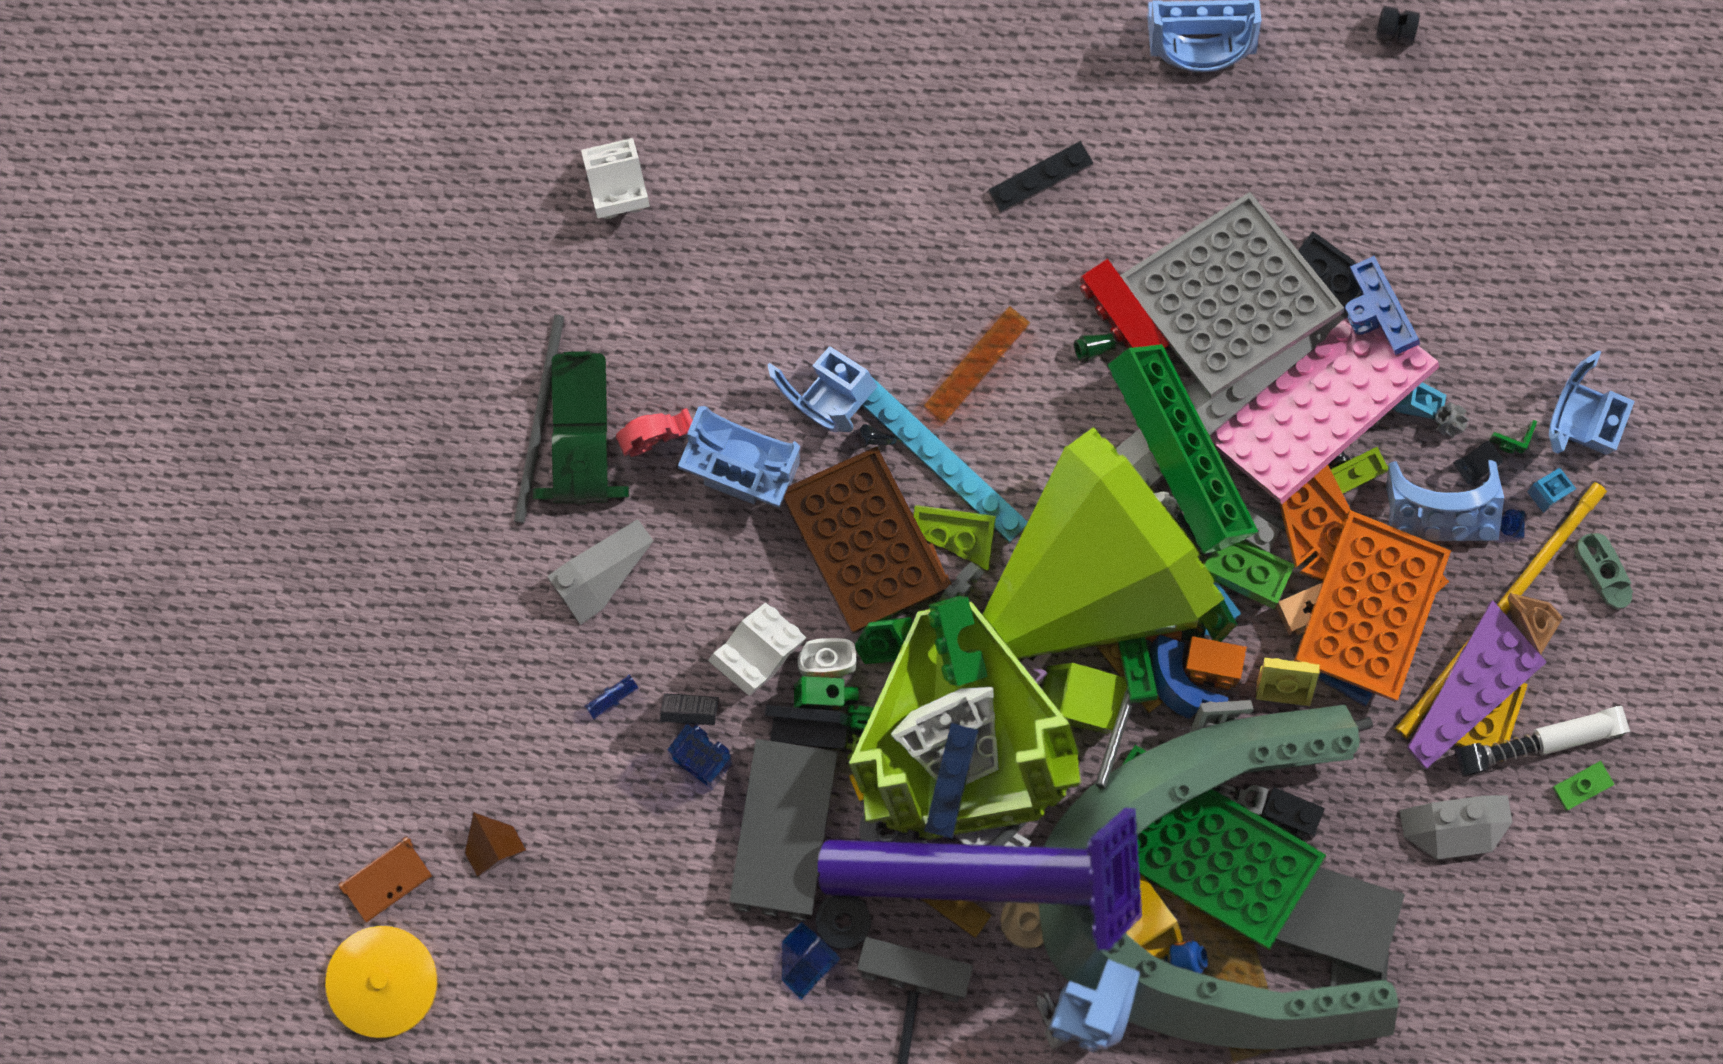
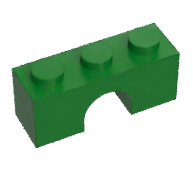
[928,596,988,686]

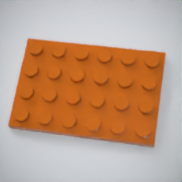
[1294,510,1451,702]

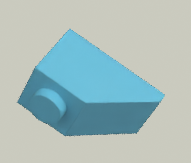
[1392,382,1446,419]

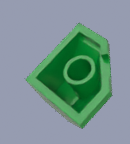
[854,617,913,664]

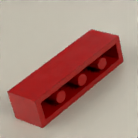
[1079,258,1169,351]

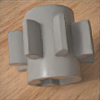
[1434,402,1469,438]

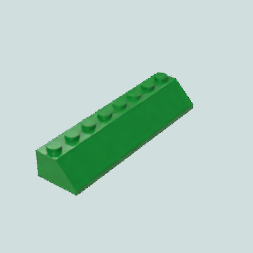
[1108,344,1259,554]

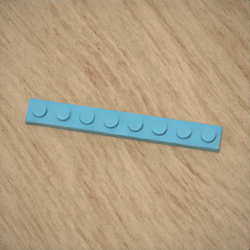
[862,377,1028,543]

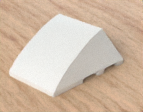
[891,687,998,784]

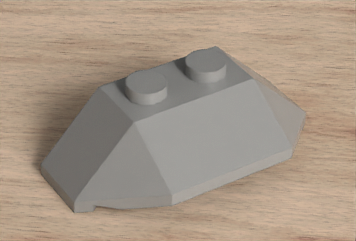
[1399,795,1512,860]

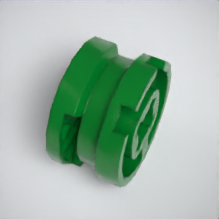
[847,706,874,733]

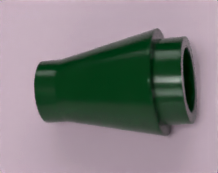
[1074,333,1115,361]

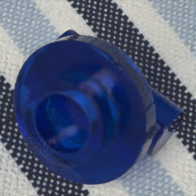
[1500,509,1525,539]

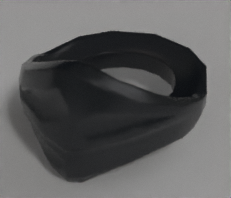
[859,424,897,447]

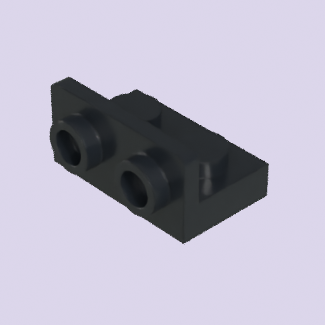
[1262,787,1325,841]

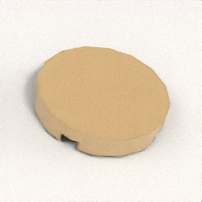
[1000,903,1044,949]

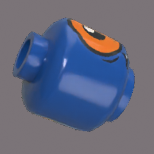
[1165,940,1208,974]

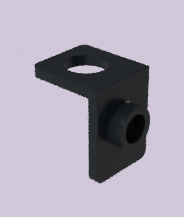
[1453,440,1504,484]

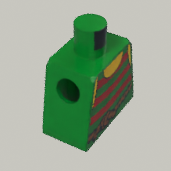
[794,676,859,711]

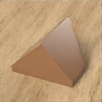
[1507,593,1563,655]

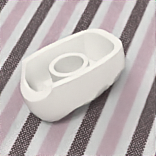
[798,638,857,678]

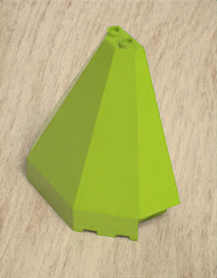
[982,427,1224,659]
[849,602,1081,840]

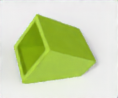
[1042,663,1127,734]

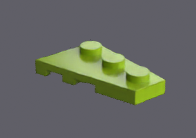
[914,505,996,570]

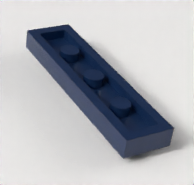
[925,723,979,838]

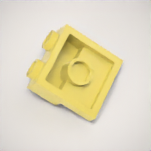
[1256,658,1319,706]

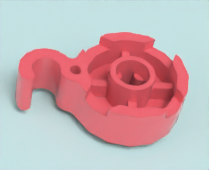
[616,408,693,457]

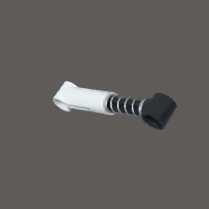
[1454,706,1630,777]

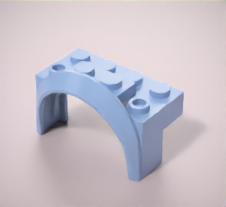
[1147,0,1261,72]
[1386,460,1504,541]

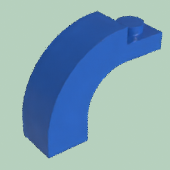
[1149,635,1229,719]

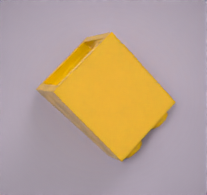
[1126,874,1184,960]

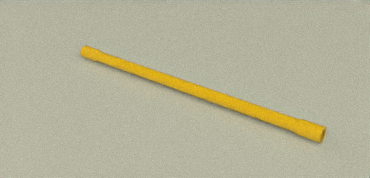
[1395,482,1607,739]

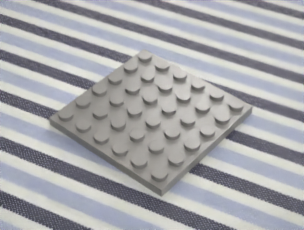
[1120,192,1344,399]

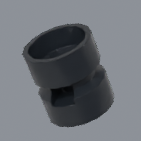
[1376,5,1420,46]

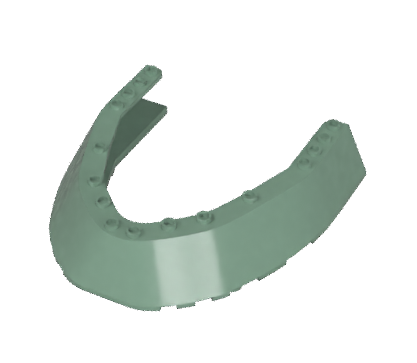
[1038,705,1399,1049]

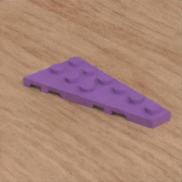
[1407,600,1547,769]

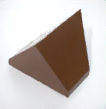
[465,812,526,877]

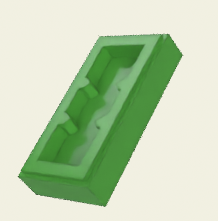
[1552,761,1615,811]

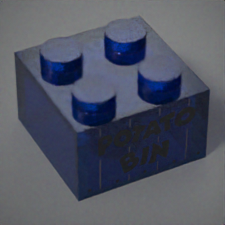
[667,724,732,790]

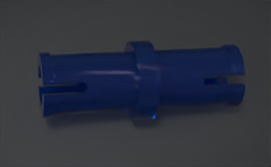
[584,674,639,720]

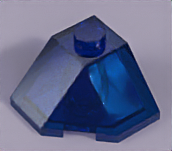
[782,922,841,1000]

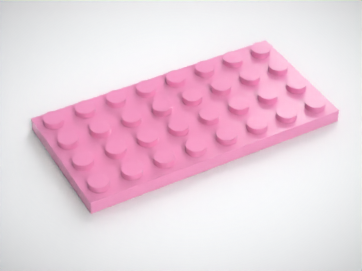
[1210,307,1439,505]

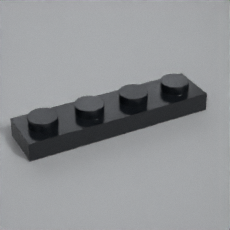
[988,141,1094,214]

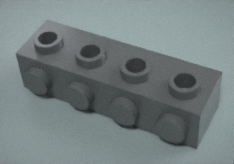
[857,937,974,1003]

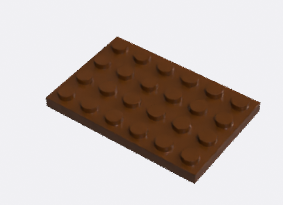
[783,446,949,634]

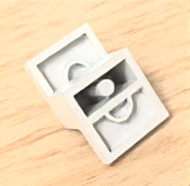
[581,138,650,219]
[708,603,807,696]

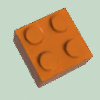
[1183,636,1247,690]

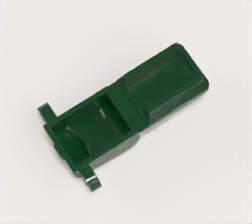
[533,351,629,505]

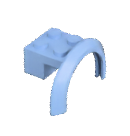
[768,346,877,432]
[1549,351,1635,455]

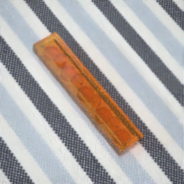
[924,306,1030,424]

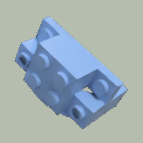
[678,406,800,508]
[1048,960,1140,1052]

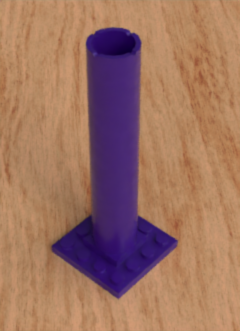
[818,808,1142,951]

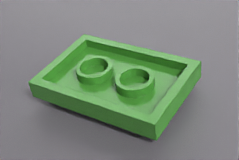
[1205,540,1294,609]

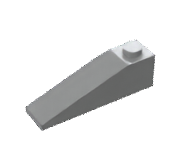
[547,519,653,625]

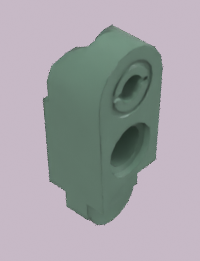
[1574,533,1633,610]

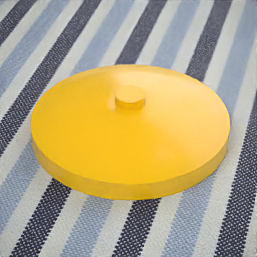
[325,926,437,1038]

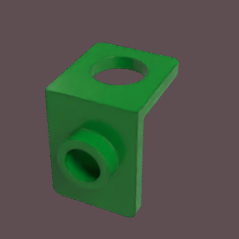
[1489,420,1537,454]

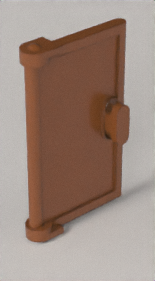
[338,836,432,923]

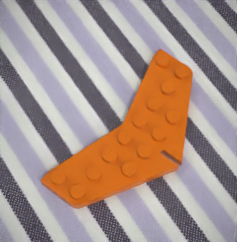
[1279,465,1449,593]

